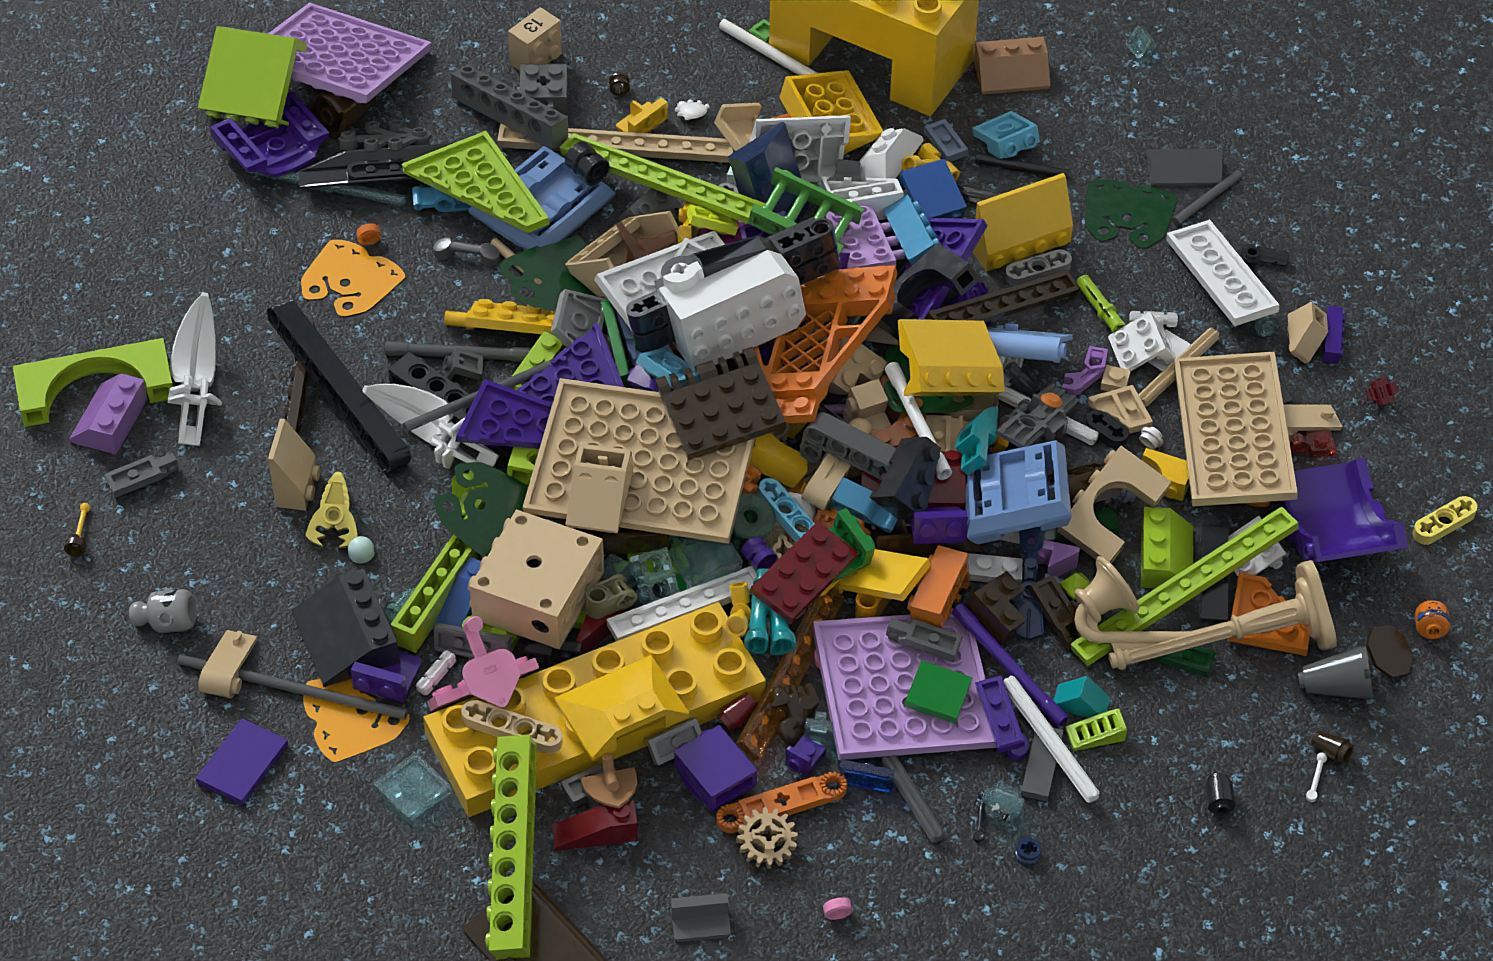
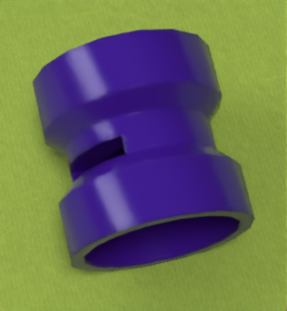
[741,536,777,571]

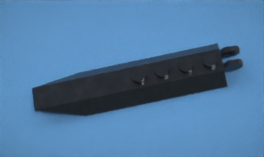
[298,143,508,189]

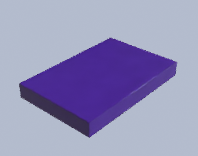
[196,718,288,805]

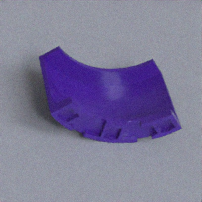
[1276,458,1408,563]

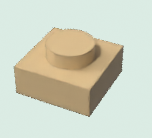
[1100,365,1131,391]

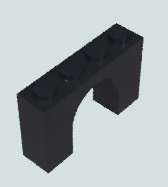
[876,243,980,340]

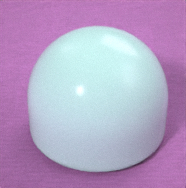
[348,536,375,563]

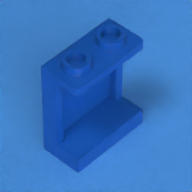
[898,159,967,219]

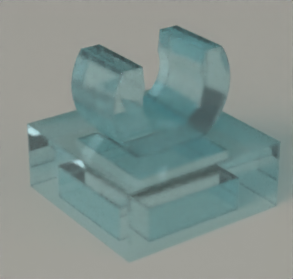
[1125,26,1157,59]
[804,711,833,746]

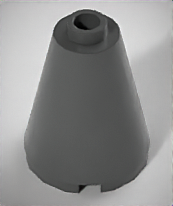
[1298,646,1373,699]

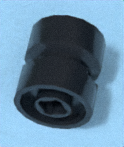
[565,141,610,186]

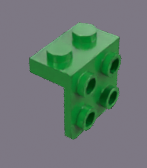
[828,508,876,584]

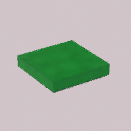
[904,660,973,724]

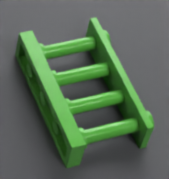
[748,167,864,256]

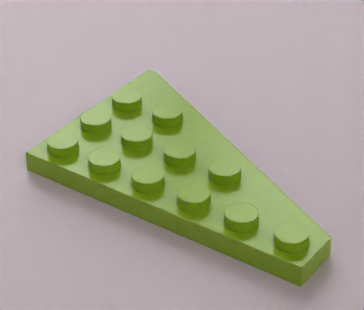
[402,131,549,233]

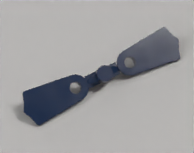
[1015,527,1046,640]

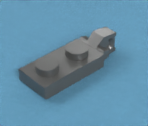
[104,453,179,498]
[886,618,963,662]

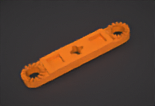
[717,771,847,833]

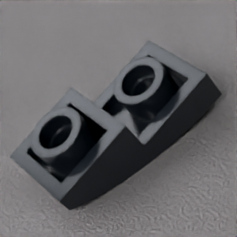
[524,641,582,670]

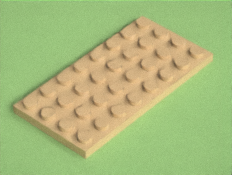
[1174,352,1297,506]

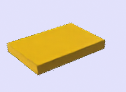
[839,549,931,601]

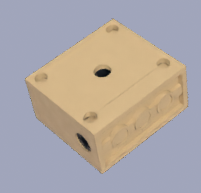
[468,509,604,649]

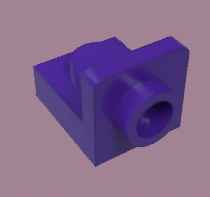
[785,736,826,777]

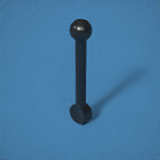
[973,791,989,843]

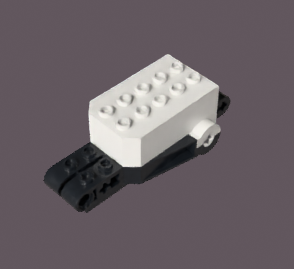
[626,217,841,373]

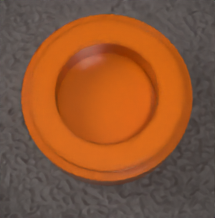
[356,223,382,245]

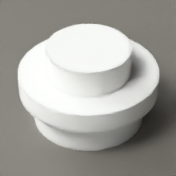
[1139,427,1164,450]

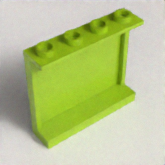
[198,26,307,128]

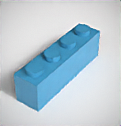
[883,194,941,266]

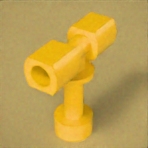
[902,143,961,182]
[726,581,751,638]

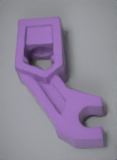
[1062,346,1108,395]

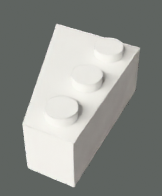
[821,177,903,220]

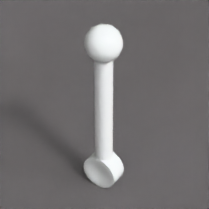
[1306,753,1327,802]

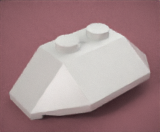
[859,128,924,182]

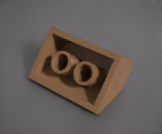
[974,37,1050,95]

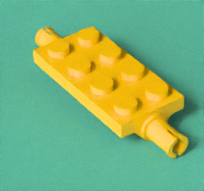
[444,299,555,334]

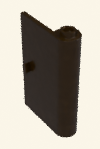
[462,880,608,961]

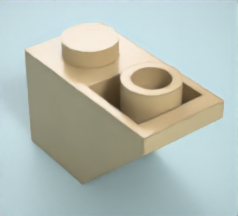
[1287,301,1328,364]

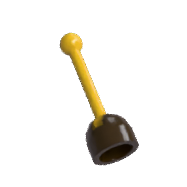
[64,503,90,557]

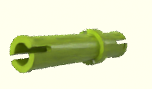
[1076,275,1126,333]

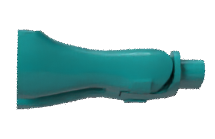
[744,569,796,655]

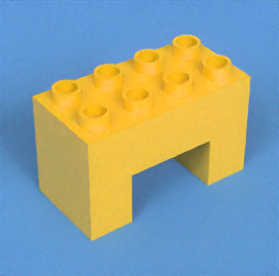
[769,0,979,117]

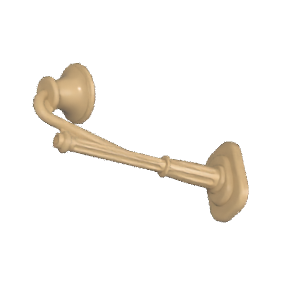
[1074,556,1337,670]

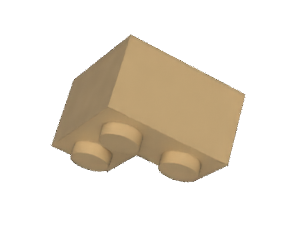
[828,338,887,395]
[842,379,891,429]

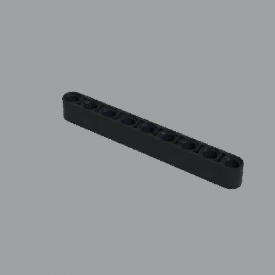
[267,299,411,472]

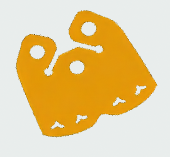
[301,240,405,316]
[303,678,410,762]

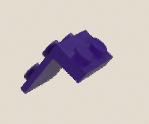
[910,507,968,544]
[351,652,422,703]

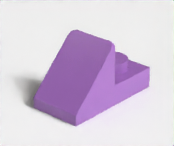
[1028,538,1080,576]

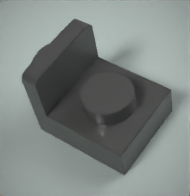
[443,347,483,381]

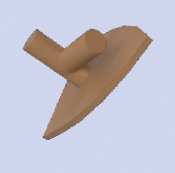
[580,754,638,809]

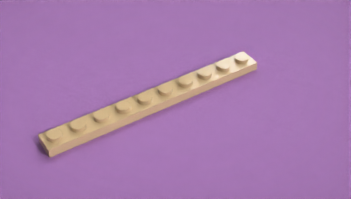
[497,124,734,163]

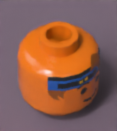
[1414,600,1451,640]

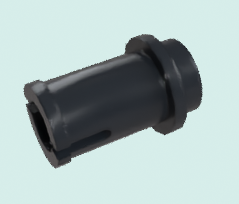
[1242,246,1261,274]

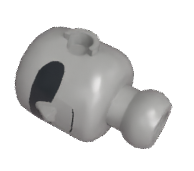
[129,587,197,633]

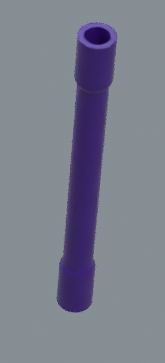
[951,603,1069,728]

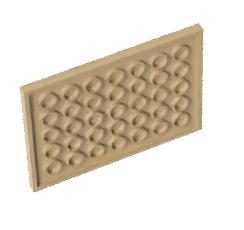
[523,378,755,544]

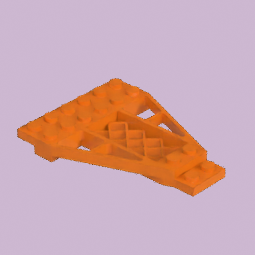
[754,265,897,423]

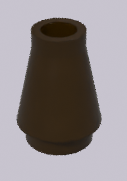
[1311,731,1354,764]

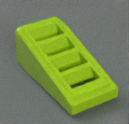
[1065,709,1127,751]

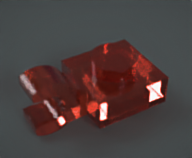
[1290,430,1336,457]

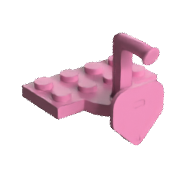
[427,616,539,711]

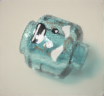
[981,782,1024,822]

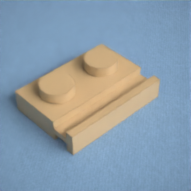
[926,415,963,452]

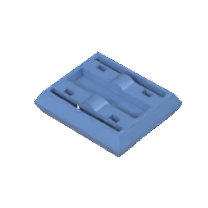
[468,146,615,250]
[965,440,1072,544]

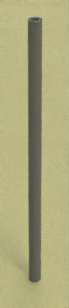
[403,338,608,432]
[177,654,408,720]

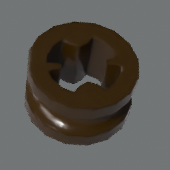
[609,72,630,96]

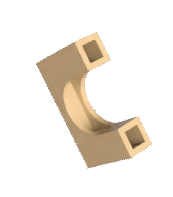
[1057,446,1171,564]

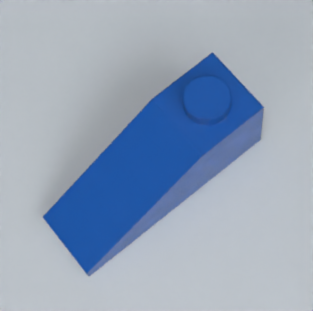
[433,557,481,633]

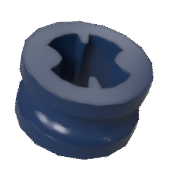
[1015,838,1041,866]

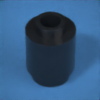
[1205,773,1236,816]

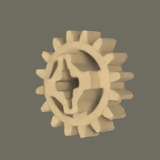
[736,807,798,869]

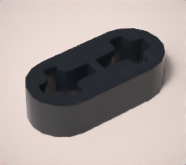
[1086,410,1129,449]

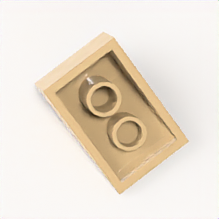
[268,419,321,511]

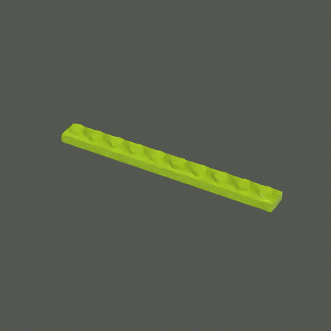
[559,133,766,224]
[1071,507,1299,667]

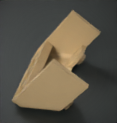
[566,211,679,299]

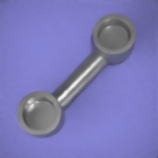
[433,237,500,267]

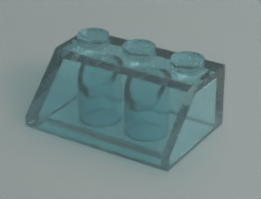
[666,535,743,589]

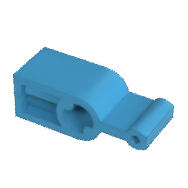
[412,186,472,212]
[829,477,898,533]

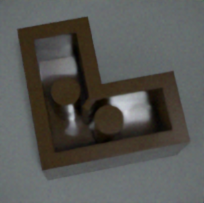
[965,571,1026,645]

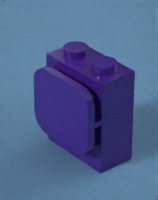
[674,725,757,812]

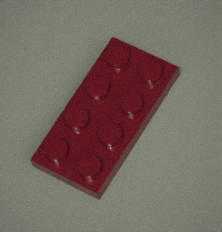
[750,521,859,624]

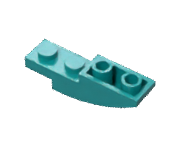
[955,406,998,475]

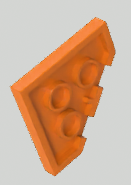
[1227,572,1310,656]

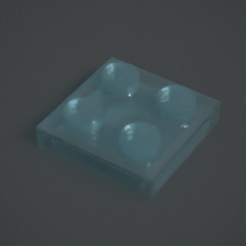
[373,752,451,824]

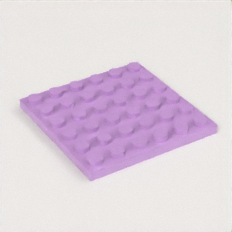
[268,3,431,103]
[812,614,997,760]

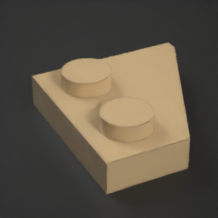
[1088,385,1153,434]

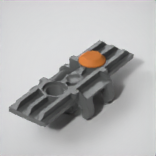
[995,383,1080,448]

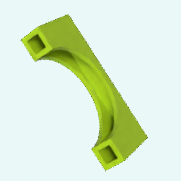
[13,338,173,427]

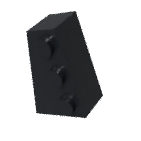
[869,436,941,520]

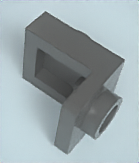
[834,159,861,182]

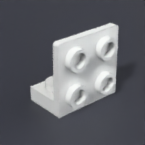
[1108,312,1176,371]

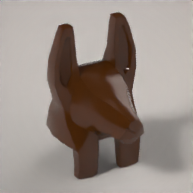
[616,221,678,263]

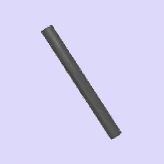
[1172,170,1243,226]

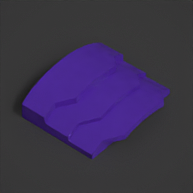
[210,92,329,177]

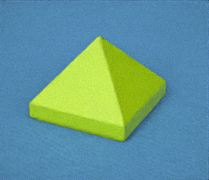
[1059,573,1091,600]

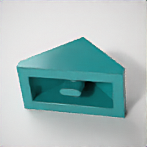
[1054,676,1111,718]

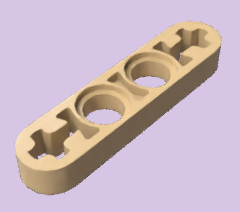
[461,700,563,754]

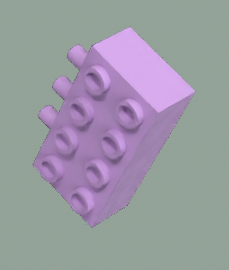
[825,205,905,269]

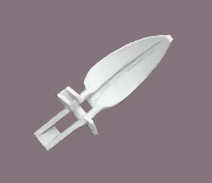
[168,292,222,446]
[362,384,499,469]

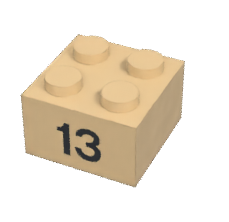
[508,7,562,71]

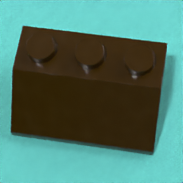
[1048,461,1122,509]

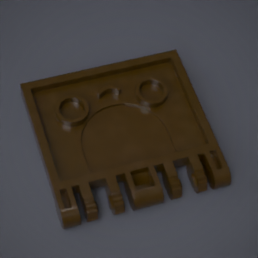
[654,347,786,461]

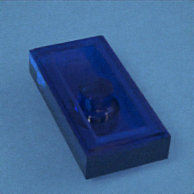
[839,759,895,793]

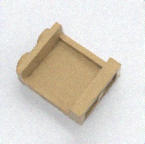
[714,103,762,151]

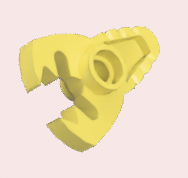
[306,472,358,548]

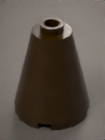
[311,92,376,138]

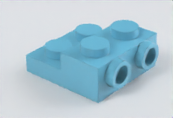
[973,111,1040,159]
[636,348,700,389]

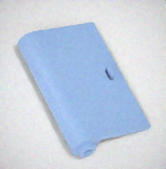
[987,323,1073,363]

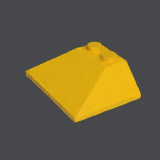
[554,655,690,761]

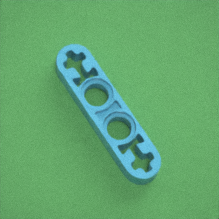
[757,478,815,542]

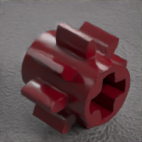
[1365,376,1399,406]

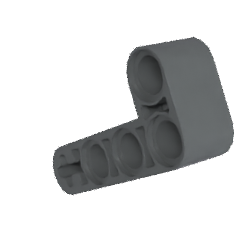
[800,412,896,479]

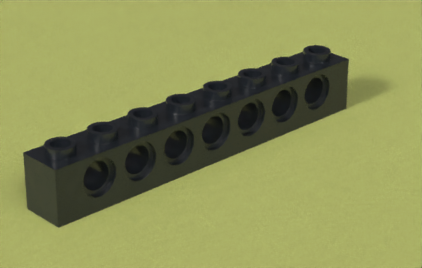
[388,352,513,468]

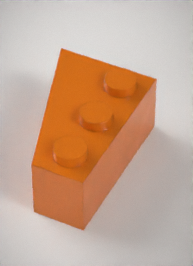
[908,545,970,628]

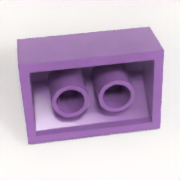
[69,373,148,454]

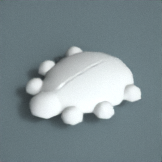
[675,99,710,120]

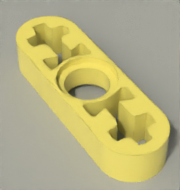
[1413,496,1477,545]

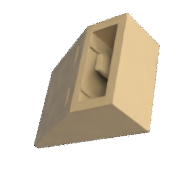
[566,443,634,533]

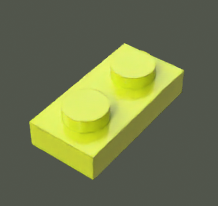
[686,204,739,236]

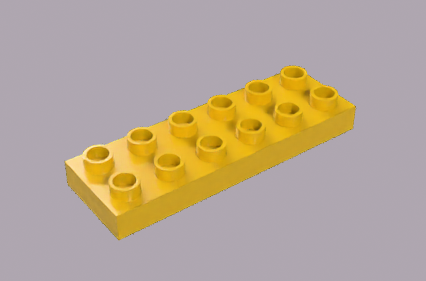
[423,602,766,818]

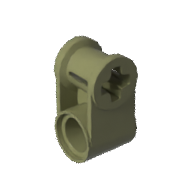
[585,574,638,619]

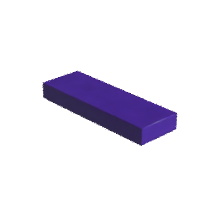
[975,675,1025,753]

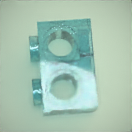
[629,547,680,605]

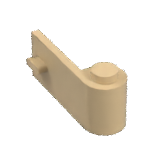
[1283,405,1342,442]
[198,630,257,698]

